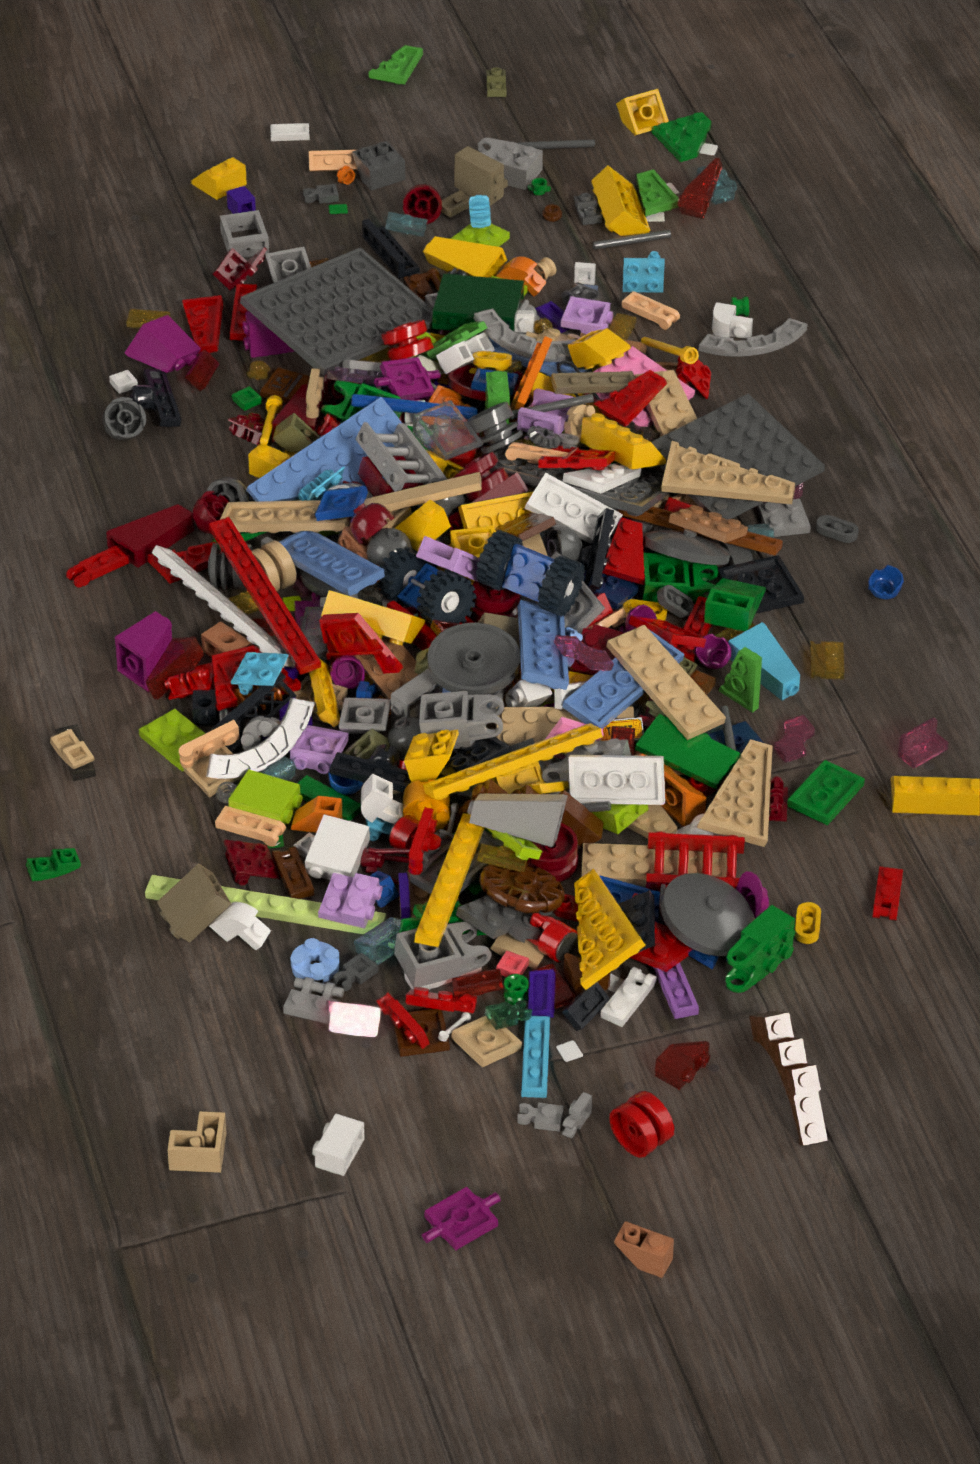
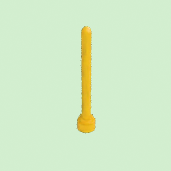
[641,337,699,364]
[260,395,283,446]

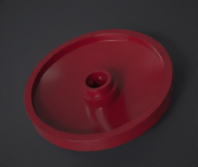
[448,364,524,402]

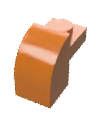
[496,257,547,296]

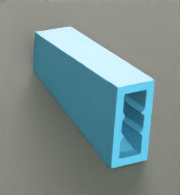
[728,622,800,701]

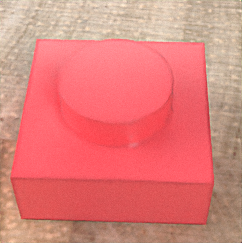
[496,950,529,977]

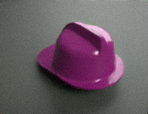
[736,871,769,919]

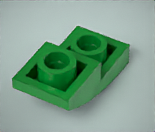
[26,848,81,881]

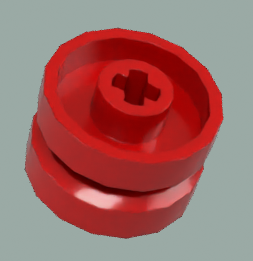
[381,320,434,361]
[609,1091,674,1158]

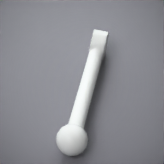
[438,1012,471,1042]

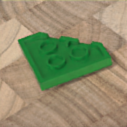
[652,112,711,162]

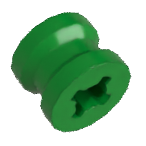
[730,296,749,317]
[504,974,528,1005]

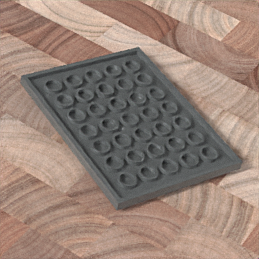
[240,247,433,375]
[489,433,671,516]

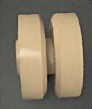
[251,540,296,592]

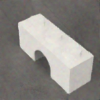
[436,333,495,374]

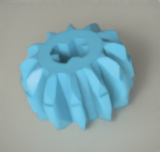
[469,195,491,229]

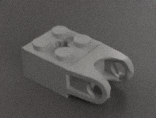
[478,138,543,190]
[419,691,504,743]
[542,739,631,787]
[394,922,492,988]

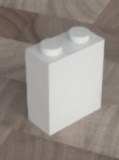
[305,815,370,880]

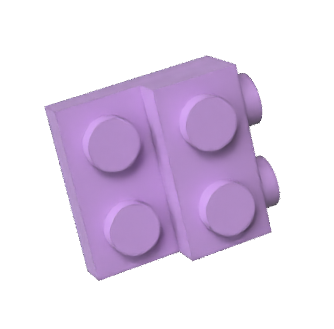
[561,296,613,334]
[290,725,348,774]
[318,873,382,928]

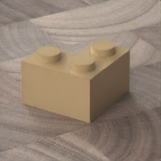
[168,1112,226,1173]

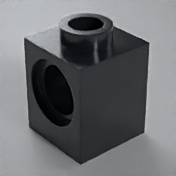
[192,690,217,726]

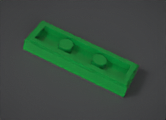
[297,775,361,821]

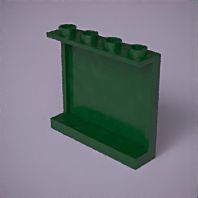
[432,273,524,333]

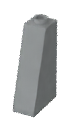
[468,794,568,847]

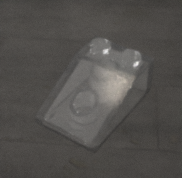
[413,400,483,460]

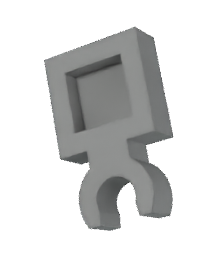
[562,1092,592,1138]
[517,1103,564,1132]

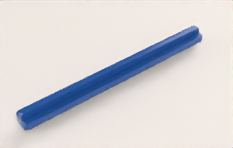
[351,394,477,419]

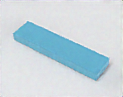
[521,1016,550,1098]

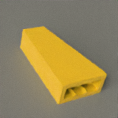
[423,236,507,278]

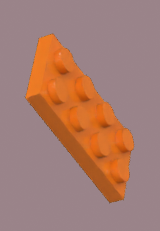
[509,336,553,423]

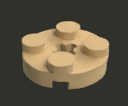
[564,404,595,448]

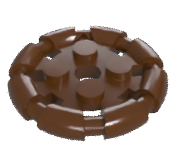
[479,861,565,914]

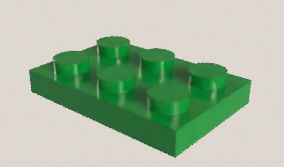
[787,760,865,825]

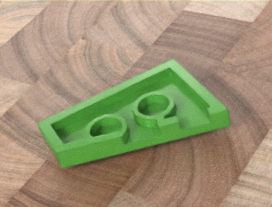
[369,45,423,85]
[636,169,681,216]
[418,321,487,361]
[718,647,762,713]

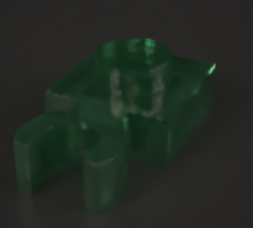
[484,1000,532,1030]

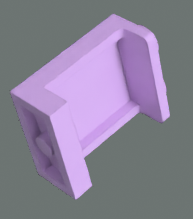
[517,388,574,435]
[416,536,481,582]

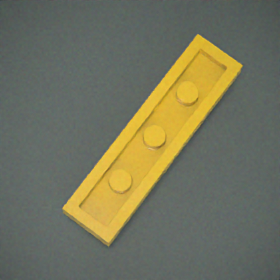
[308,659,340,727]

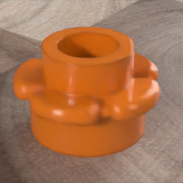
[337,165,355,185]

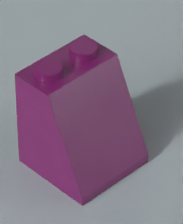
[243,311,295,358]
[125,315,201,373]
[115,611,173,692]

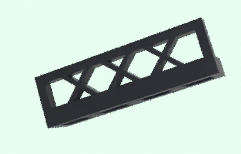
[362,219,420,279]
[212,672,297,753]

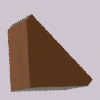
[564,953,611,997]

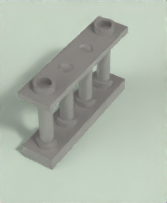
[355,422,446,492]

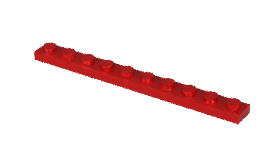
[209,517,321,675]

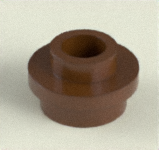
[542,204,562,222]

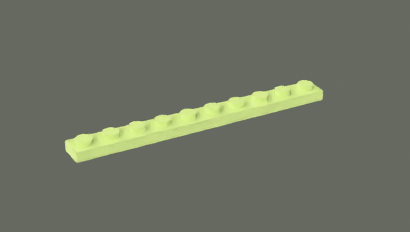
[145,875,386,937]

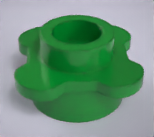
[528,178,551,195]

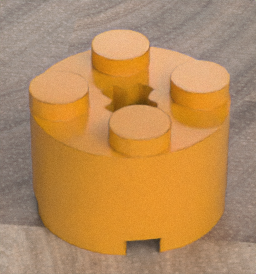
[403,779,450,831]

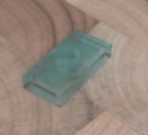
[385,212,427,237]

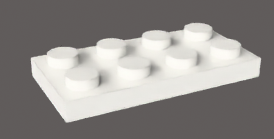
[525,473,623,544]
[568,755,665,805]

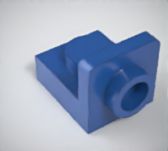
[370,871,399,908]

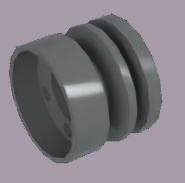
[467,401,523,454]
[208,543,253,590]

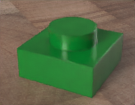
[232,386,262,411]

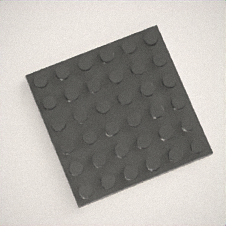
[651,394,825,519]

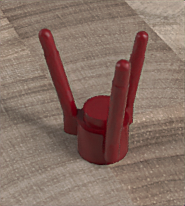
[361,847,410,885]

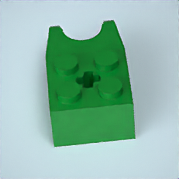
[321,380,402,423]
[641,553,718,604]
[725,905,795,993]

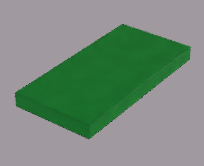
[635,714,740,789]

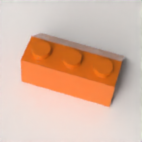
[639,753,706,827]

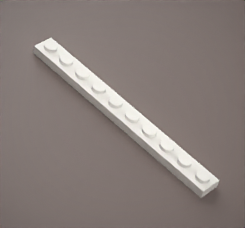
[152,545,295,668]

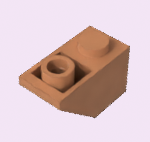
[614,1221,674,1278]

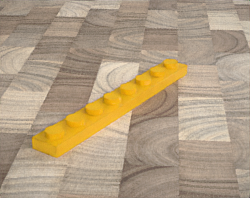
[423,723,603,800]
[414,813,485,947]

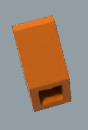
[291,796,342,833]

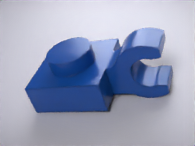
[356,681,377,699]

